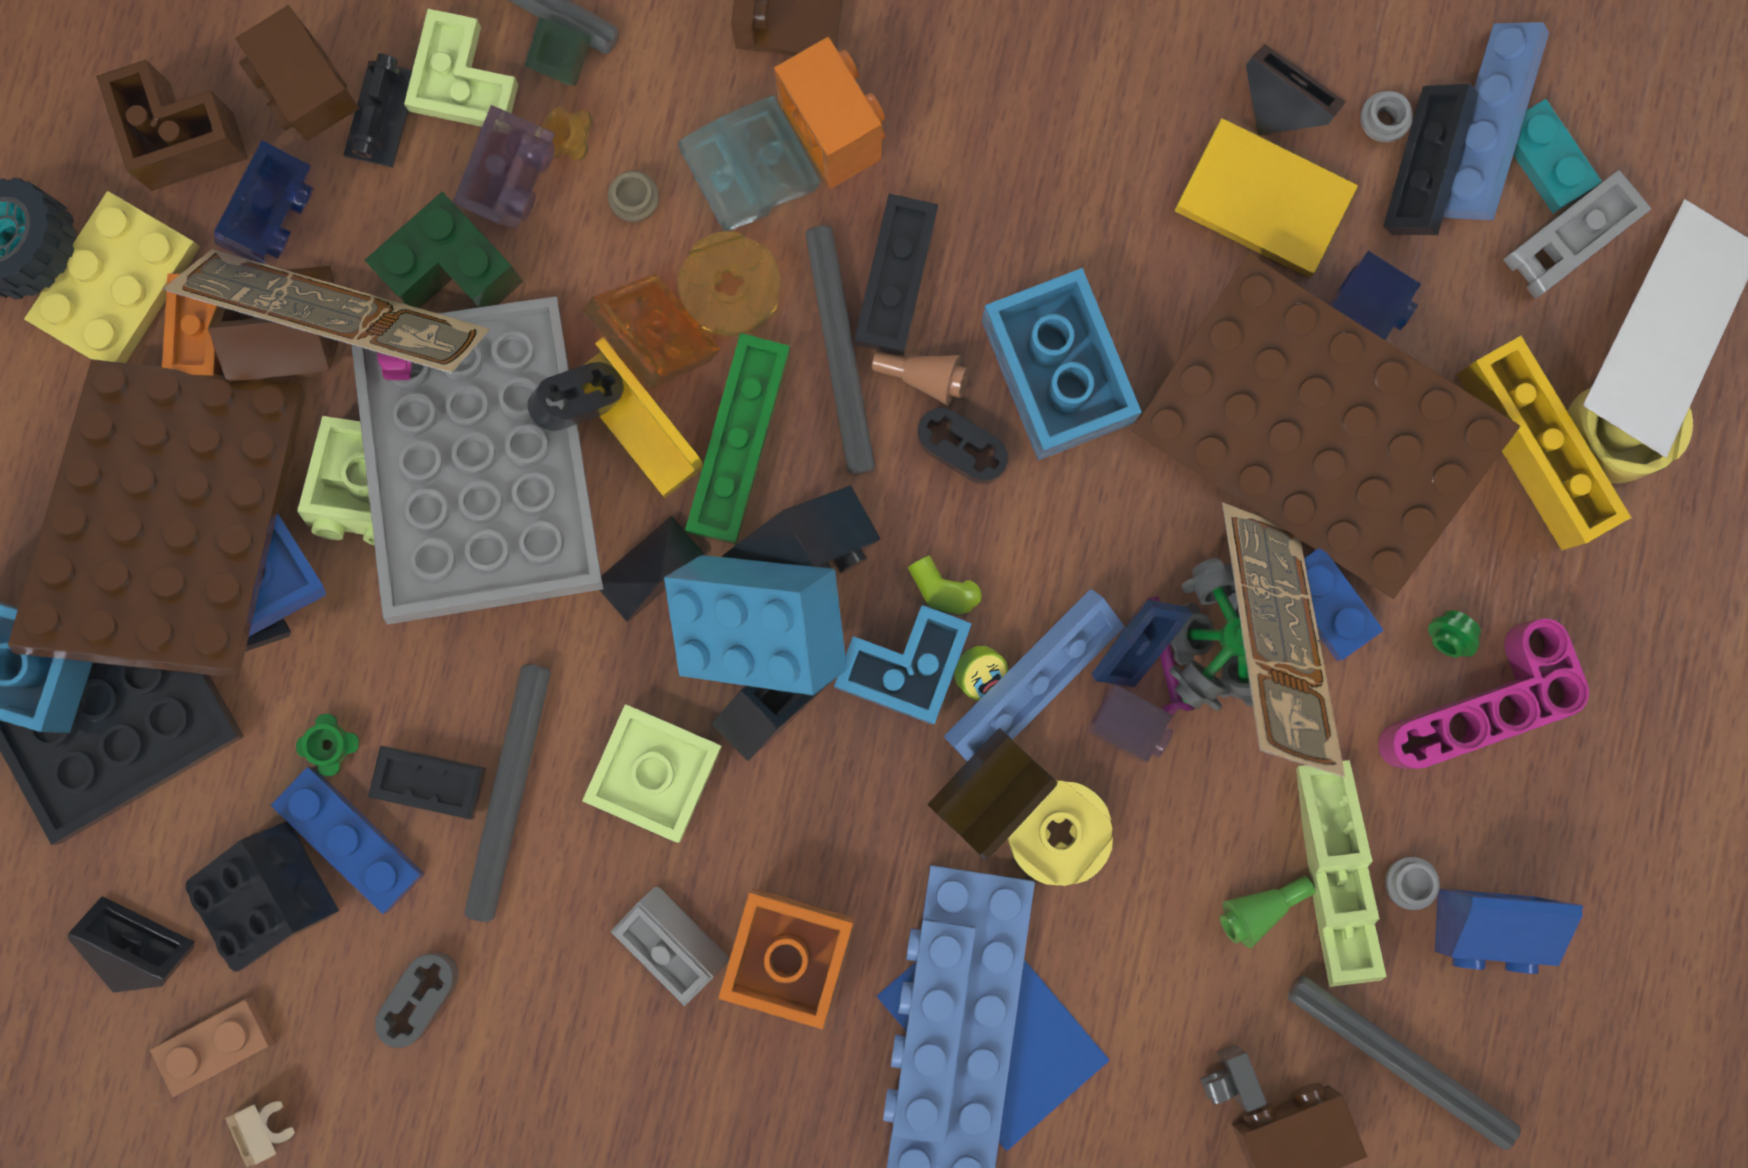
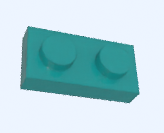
[1513,99,1602,214]

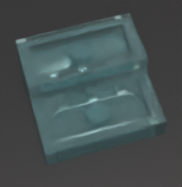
[677,95,821,232]

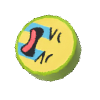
[954,646,1008,700]

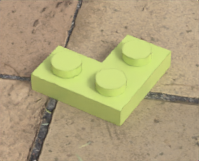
[404,9,519,132]

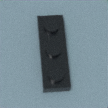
[1383,84,1478,236]
[854,193,938,356]

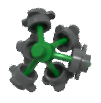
[1169,558,1321,711]

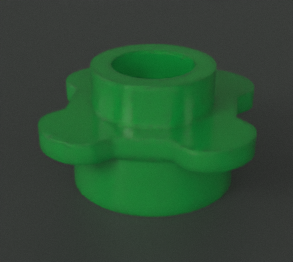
[296,714,360,776]

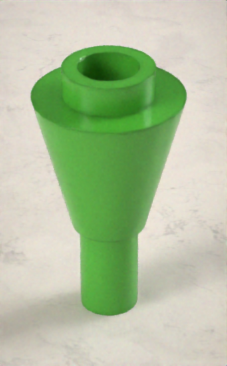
[1220,875,1315,948]

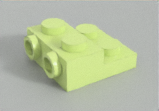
[297,416,375,546]

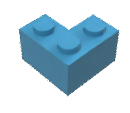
[834,605,972,725]

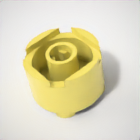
[1567,387,1693,483]

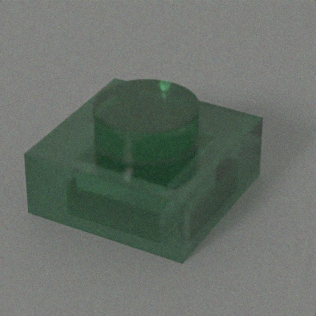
[524,17,591,86]

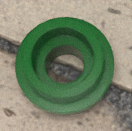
[1428,610,1481,658]

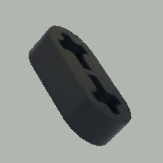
[527,362,624,431]
[917,408,1008,484]

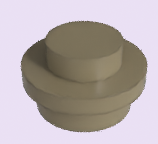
[608,171,659,223]

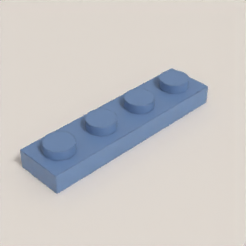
[1444,22,1549,220]
[943,589,1125,762]

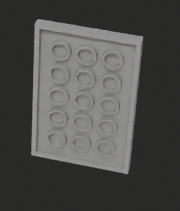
[351,296,603,625]

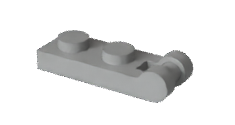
[1503,170,1652,299]

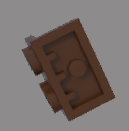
[731,0,843,56]

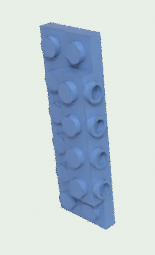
[883,864,1035,1168]

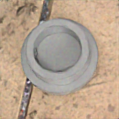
[1385,857,1440,910]

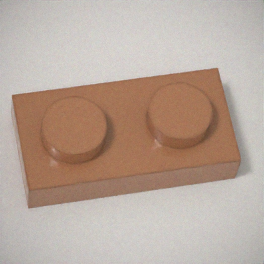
[150,997,275,1098]

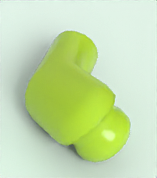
[908,555,982,615]

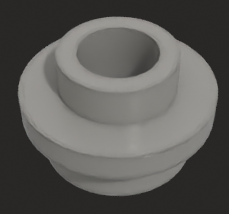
[1360,91,1413,143]

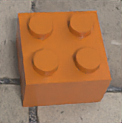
[774,36,886,189]
[718,888,854,1030]

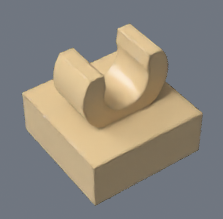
[225,1101,295,1167]

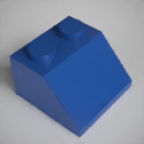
[1435,888,1583,974]

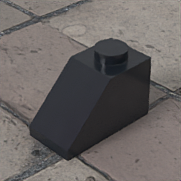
[711,682,831,761]

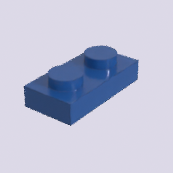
[1304,548,1384,661]

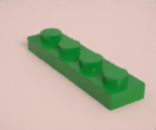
[685,333,791,545]

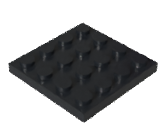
[0,662,244,845]

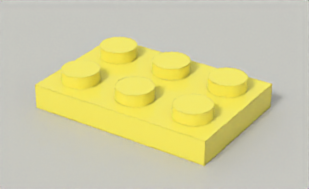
[24,191,200,363]

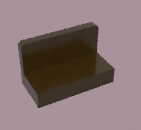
[927,728,1058,860]

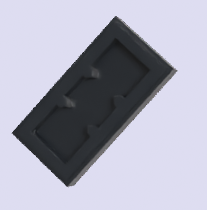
[368,746,486,820]

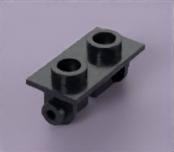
[343,53,413,168]

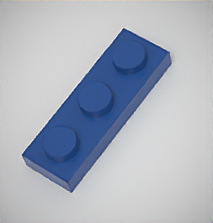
[270,767,425,914]

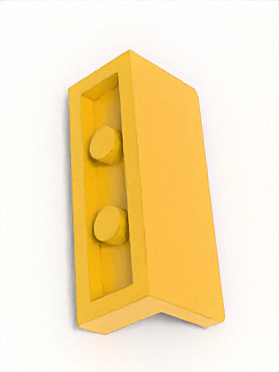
[582,337,703,498]

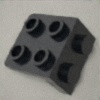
[185,821,339,972]

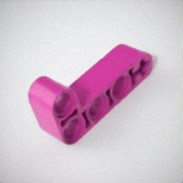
[1378,618,1589,769]

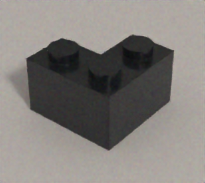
[722,485,881,574]

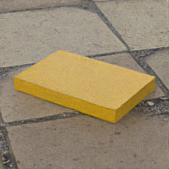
[1174,118,1358,278]

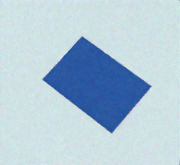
[877,960,1110,1151]

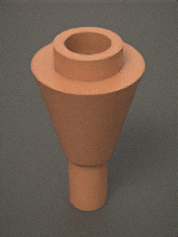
[872,351,968,405]

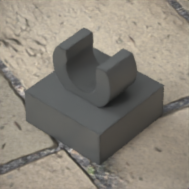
[1200,1044,1267,1112]

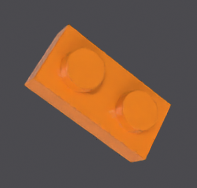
[162,273,221,376]

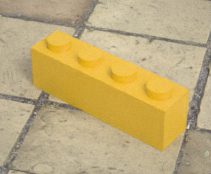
[1456,336,1632,551]

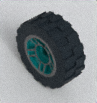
[0,178,76,299]

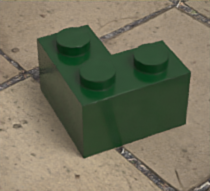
[365,191,523,308]

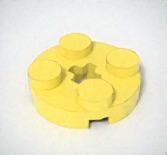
[1007,780,1113,886]

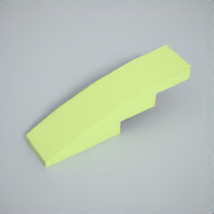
[1296,760,1387,987]

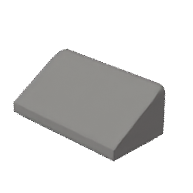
[611,887,729,1006]

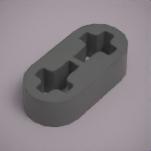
[375,952,459,1048]

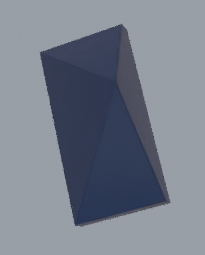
[1092,600,1193,687]

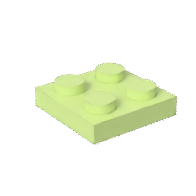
[582,704,723,843]

